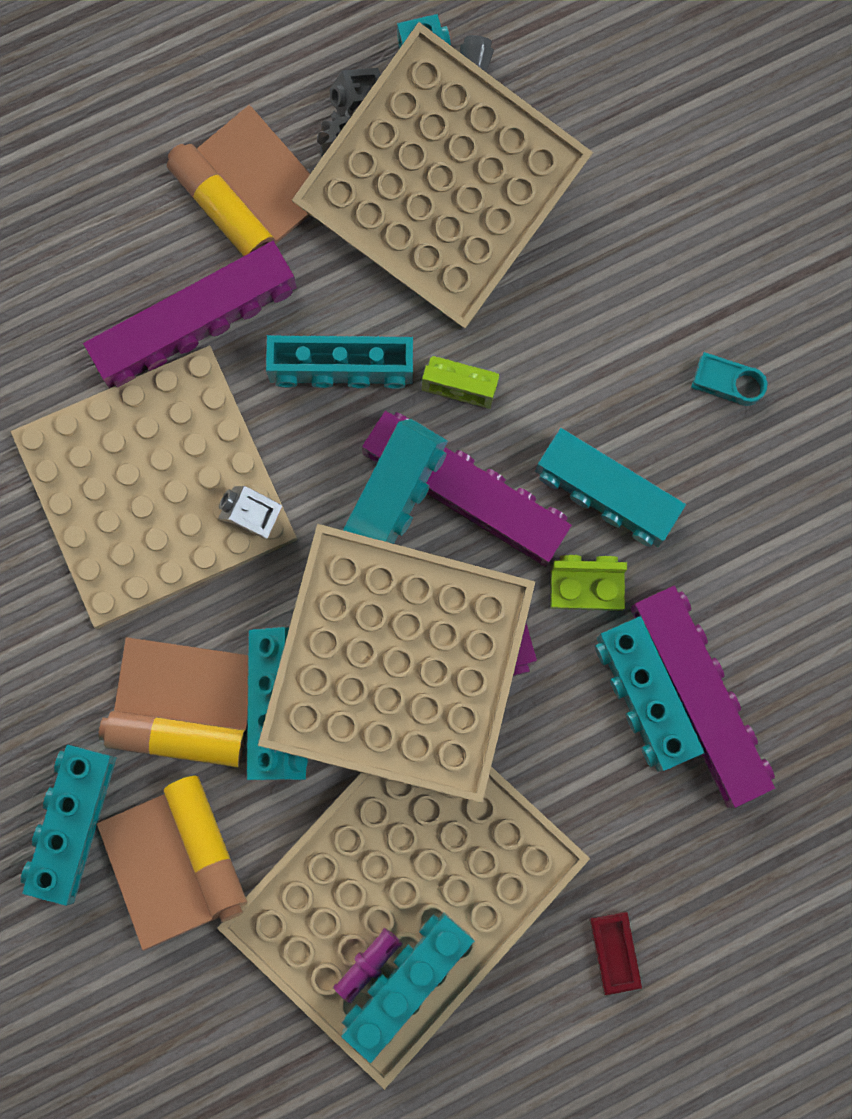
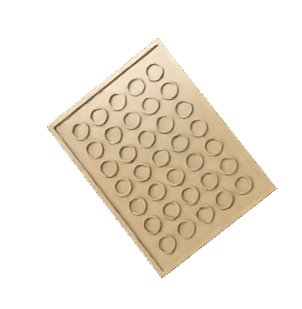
[217,767,590,1090]

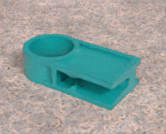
[691,352,768,406]

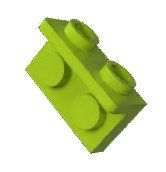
[422,356,499,409]
[550,555,627,611]

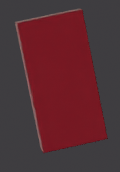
[589,911,642,995]

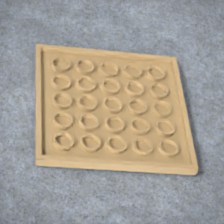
[292,22,593,329]
[11,345,297,629]
[258,524,535,803]

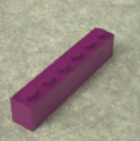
[83,241,297,389]
[362,410,572,568]
[630,585,776,808]

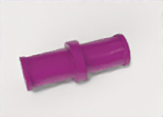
[333,928,403,1004]

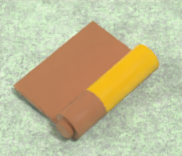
[167,104,310,256]
[99,637,248,768]
[97,776,247,951]

